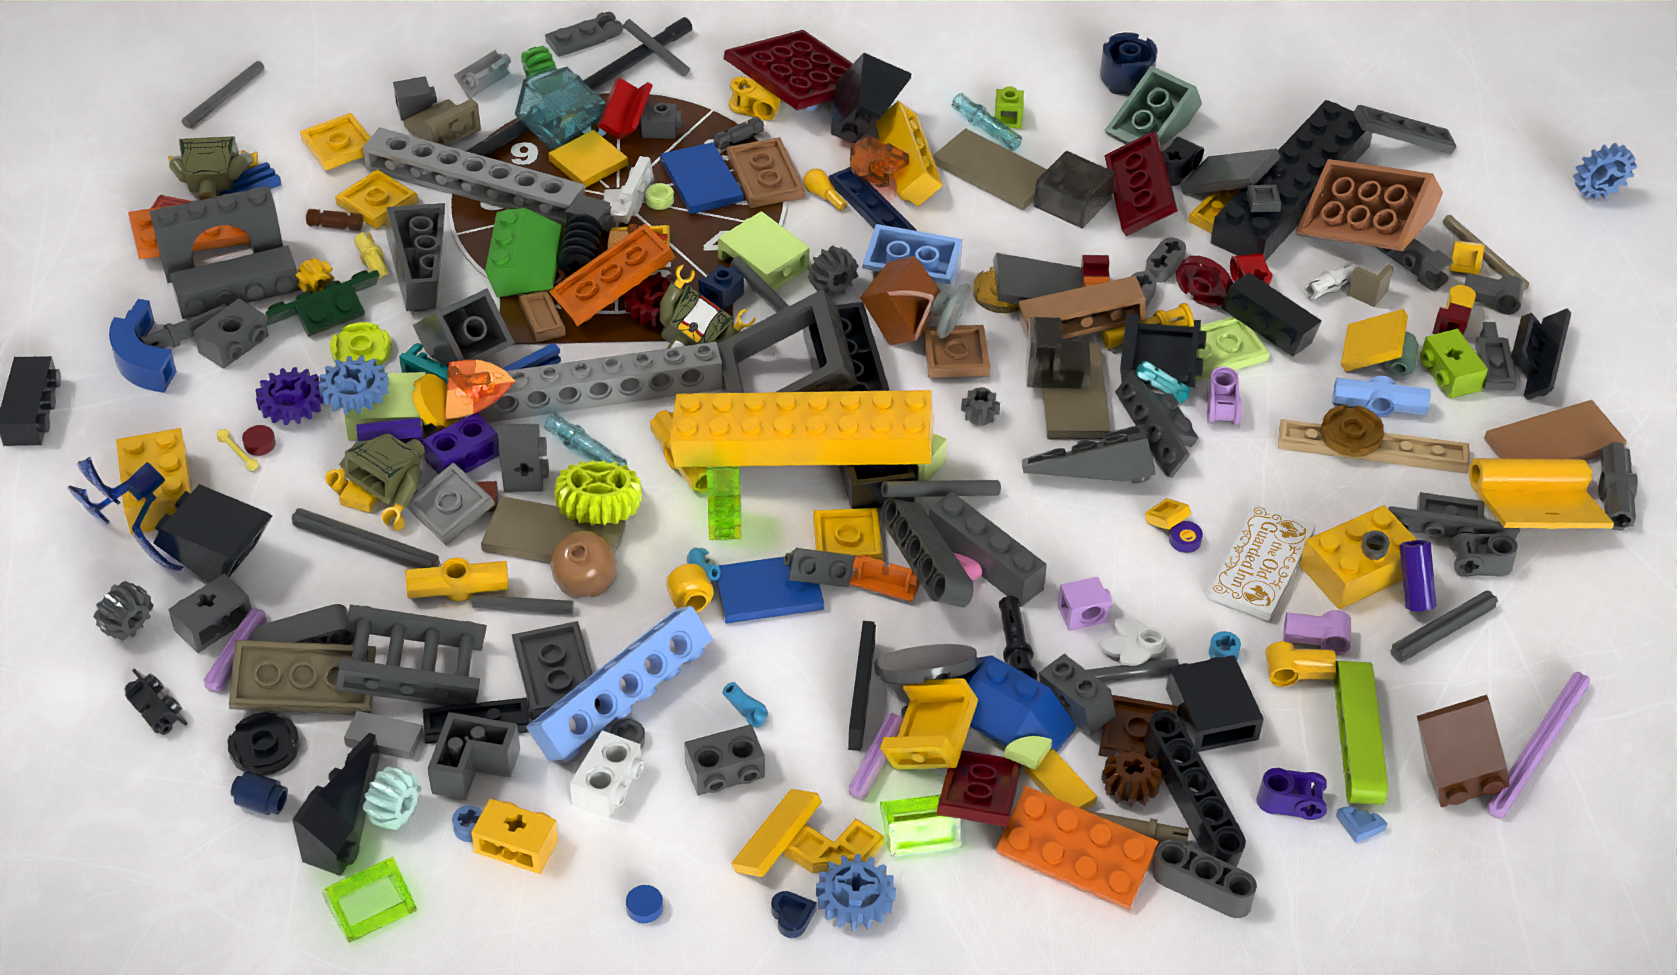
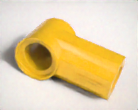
[1265,641,1336,687]

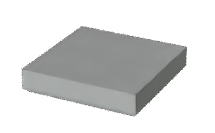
[407,462,495,545]

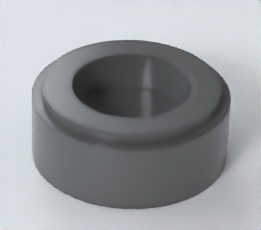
[610,719,645,749]

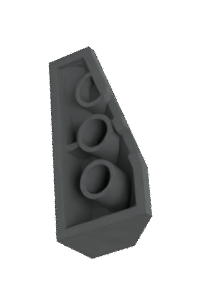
[1022,424,1156,483]

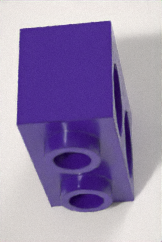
[423,413,500,474]

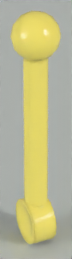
[217,429,258,471]

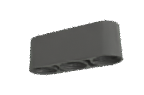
[251,604,356,645]
[1152,839,1257,918]

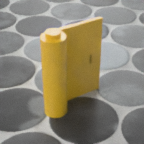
[1469,458,1614,529]

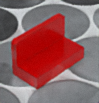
[597,77,653,140]

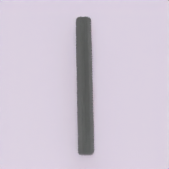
[291,508,440,569]

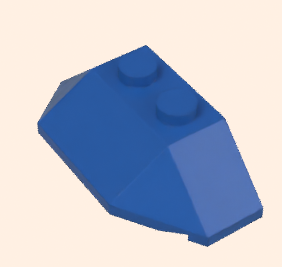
[945,655,1076,752]

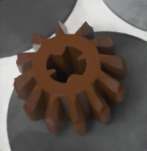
[1101,746,1163,808]

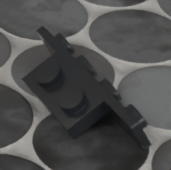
[1511,308,1572,400]

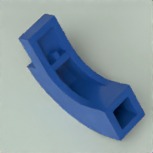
[109,299,177,393]

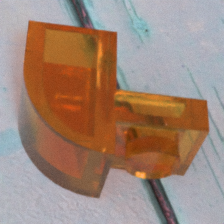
[850,136,909,187]

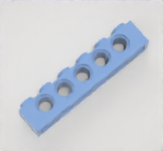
[526,606,713,762]

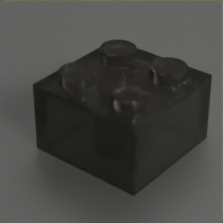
[1034,150,1115,229]

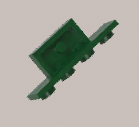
[265,270,380,337]

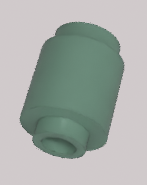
[1385,331,1419,376]

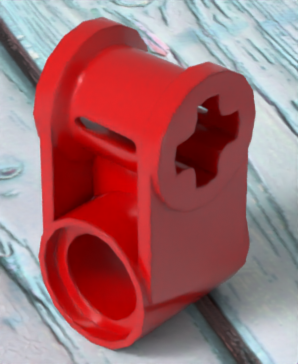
[1230,253,1273,285]

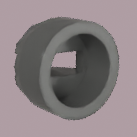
[1361,531,1390,560]

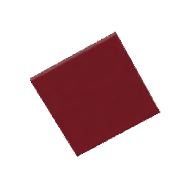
[723,30,853,110]

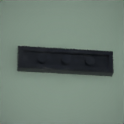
[848,621,876,751]

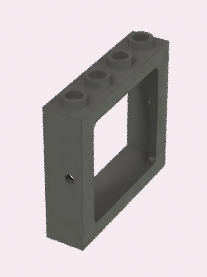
[717,289,858,393]

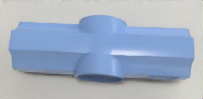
[1332,376,1431,417]

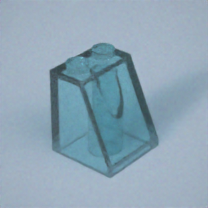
[515,66,605,151]

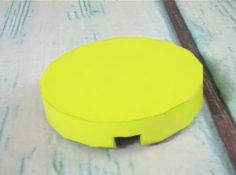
[330,322,392,365]

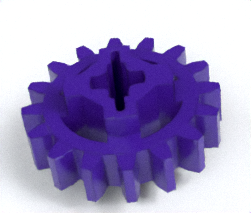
[255,367,324,425]

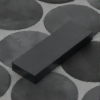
[423,697,530,744]

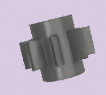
[961,387,1001,426]

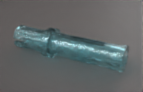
[951,93,1022,151]
[544,413,628,466]

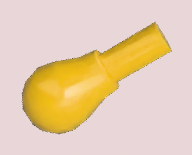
[803,169,847,211]

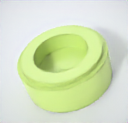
[645,183,674,210]

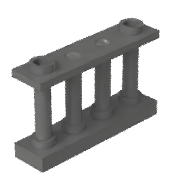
[335,604,487,706]

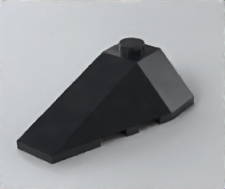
[292,733,380,876]

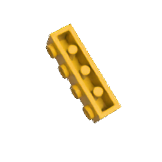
[875,100,943,207]

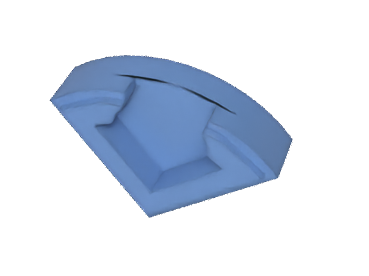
[1336,806,1388,843]

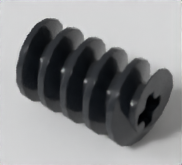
[557,214,602,277]

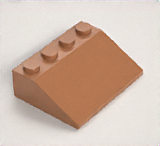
[1296,159,1443,251]

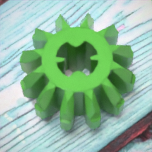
[521,46,560,94]

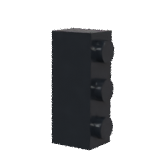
[1221,272,1322,357]
[0,356,61,446]

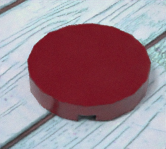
[1176,255,1233,307]

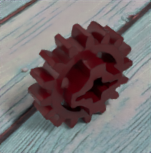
[624,272,686,327]

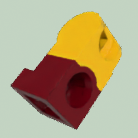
[1432,285,1476,336]

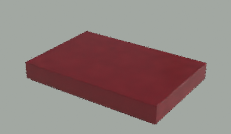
[936,750,1022,827]

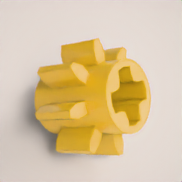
[295,257,335,293]

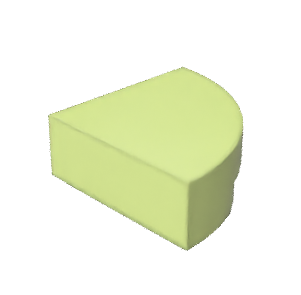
[1004,736,1052,770]

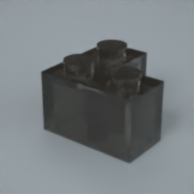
[1025,317,1091,389]

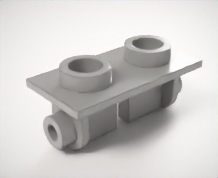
[454,50,511,99]

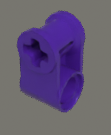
[1256,768,1327,820]

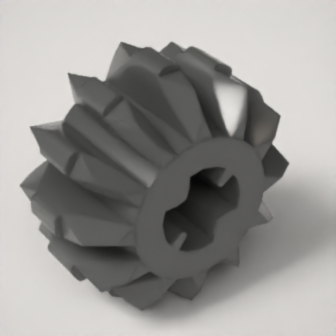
[807,245,859,298]
[93,581,154,641]

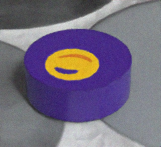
[1169,521,1203,553]

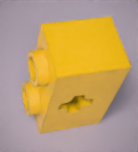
[471,798,559,874]

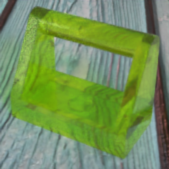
[880,795,962,856]
[322,857,417,943]

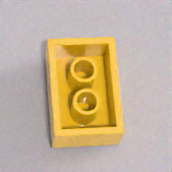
[116,428,193,535]
[1299,505,1417,609]

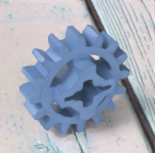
[1573,143,1637,200]
[319,356,389,414]
[816,854,896,931]

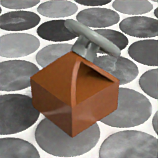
[860,256,971,345]

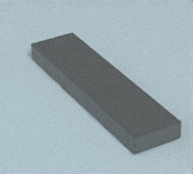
[1353,105,1457,154]

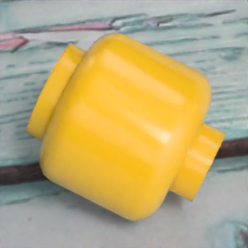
[666,564,714,613]

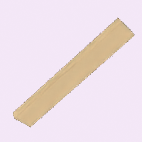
[1278,419,1469,473]

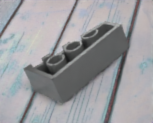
[386,203,445,311]

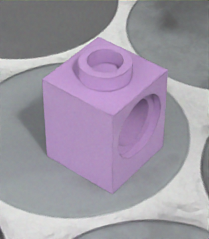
[1058,577,1112,631]

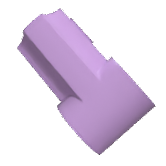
[1283,610,1351,655]

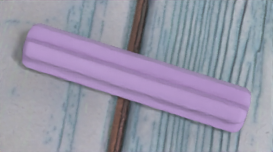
[204,608,267,692]
[849,713,904,800]

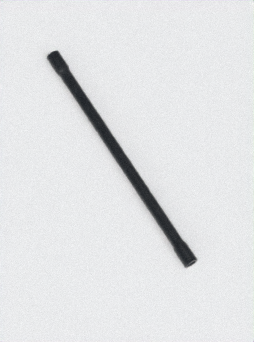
[466,17,692,157]

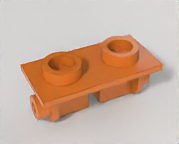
[849,554,920,602]

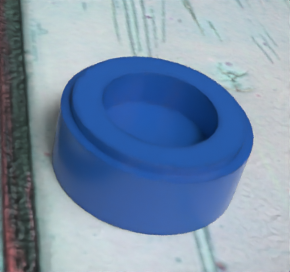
[626,885,663,923]

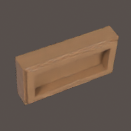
[519,290,566,342]

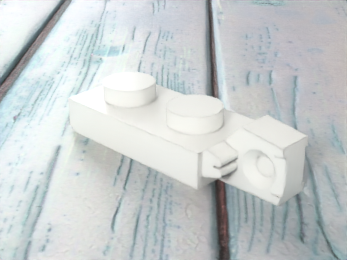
[610,156,654,224]

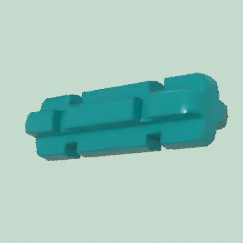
[1136,361,1191,403]

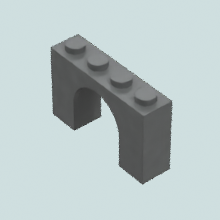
[150,186,283,283]

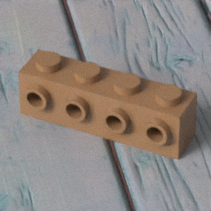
[1018,276,1147,347]

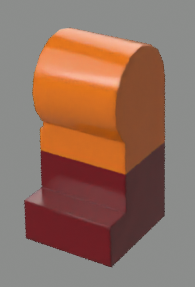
[1081,255,1110,287]

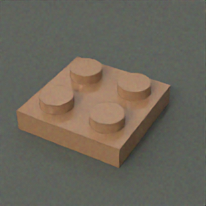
[923,325,990,378]

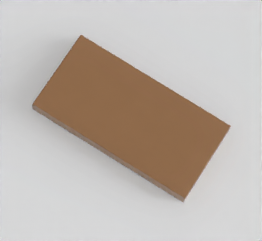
[1484,400,1627,460]

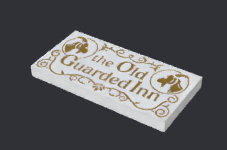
[1207,504,1315,622]

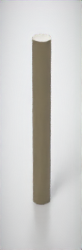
[1443,215,1530,291]

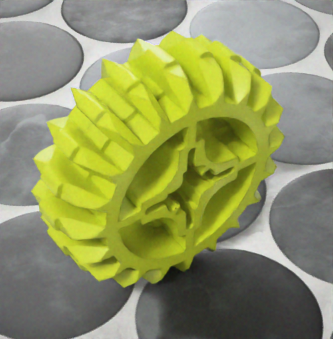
[554,459,642,526]

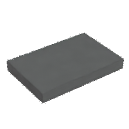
[1180,148,1280,194]
[993,253,1083,304]
[511,621,600,720]

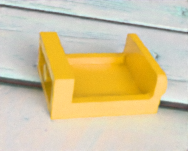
[880,678,978,769]

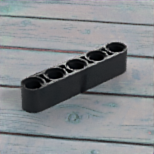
[1144,710,1246,867]

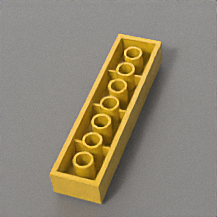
[670,390,934,467]

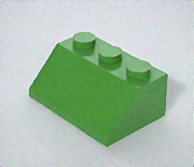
[485,208,563,297]

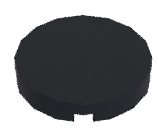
[227,712,300,775]

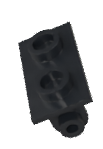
[124,668,188,735]

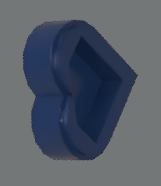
[771,891,817,938]

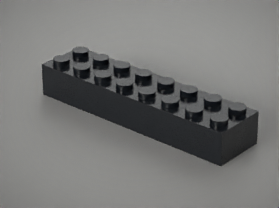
[1210,100,1373,261]
[803,302,916,509]

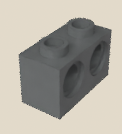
[684,724,765,796]

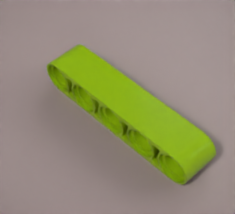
[1334,661,1388,805]

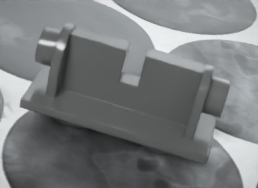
[784,548,856,587]

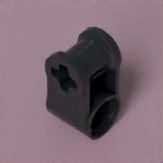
[1163,136,1204,186]

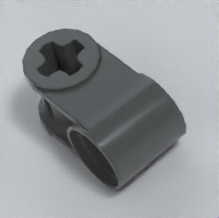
[1450,533,1518,577]

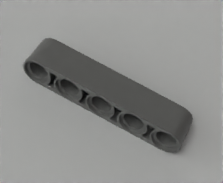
[881,497,974,607]

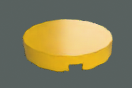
[412,374,462,432]

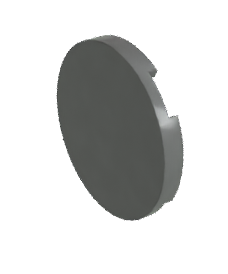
[874,644,978,684]

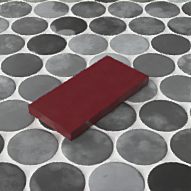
[1104,131,1178,236]

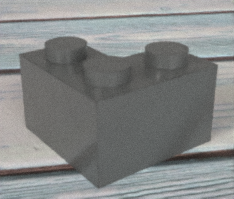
[427,712,520,800]

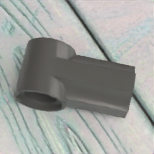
[1465,273,1524,315]

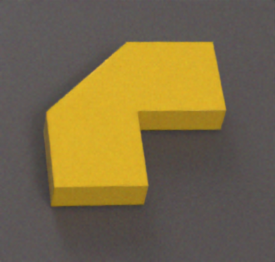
[784,818,885,873]

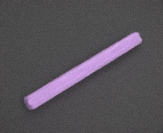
[1487,672,1590,819]

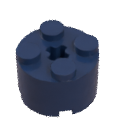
[1100,32,1158,94]

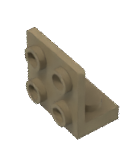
[403,98,481,146]

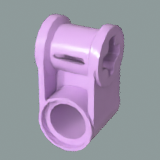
[1207,367,1242,425]

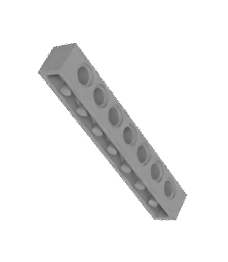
[363,127,585,225]
[478,342,723,423]

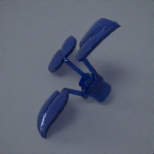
[67,457,184,571]

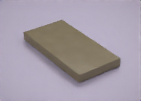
[933,128,1057,210]
[1039,343,1110,438]
[481,496,626,563]
[229,640,376,714]

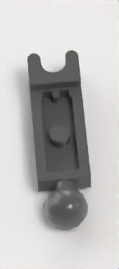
[1376,239,1453,290]

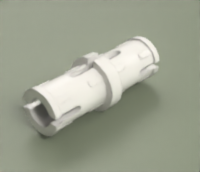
[1303,262,1356,300]

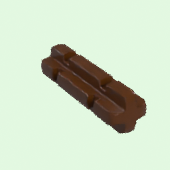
[306,209,364,231]

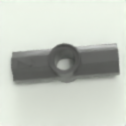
[1598,442,1638,531]

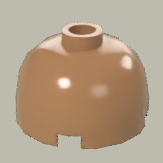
[550,530,617,598]

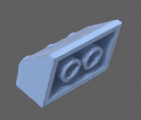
[862,224,963,285]

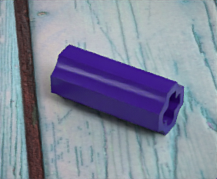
[356,418,424,445]
[1400,540,1437,612]

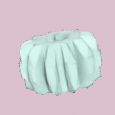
[363,766,421,830]

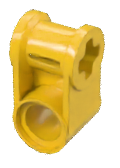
[729,77,783,121]

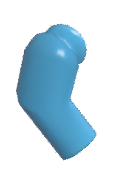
[686,548,721,581]
[722,682,768,727]

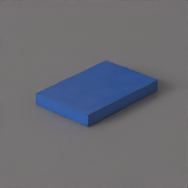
[660,142,744,214]
[716,556,824,624]

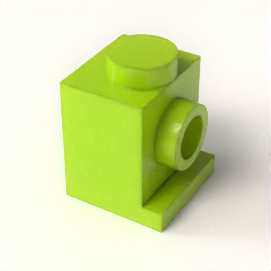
[994,86,1024,129]

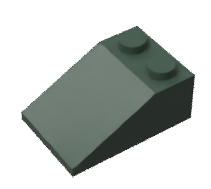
[1105,66,1202,146]

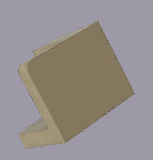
[1348,264,1394,307]

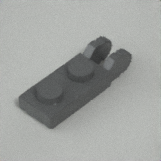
[545,11,623,57]

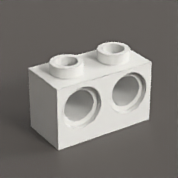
[569,730,644,818]

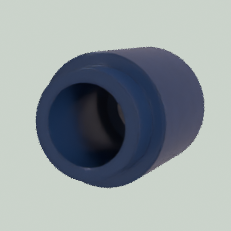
[230,771,288,815]

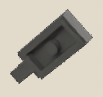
[1475,322,1517,391]

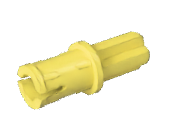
[354,232,388,279]

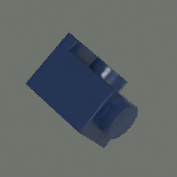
[698,264,744,311]

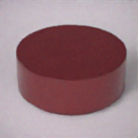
[242,425,276,455]

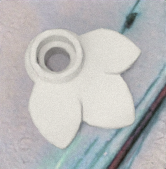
[1098,619,1167,666]

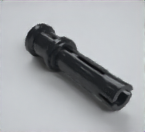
[999,596,1038,680]

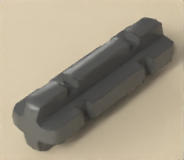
[713,117,764,150]

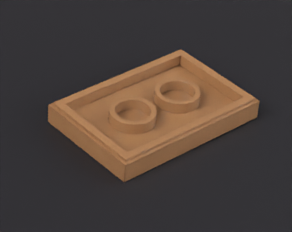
[726,137,805,208]

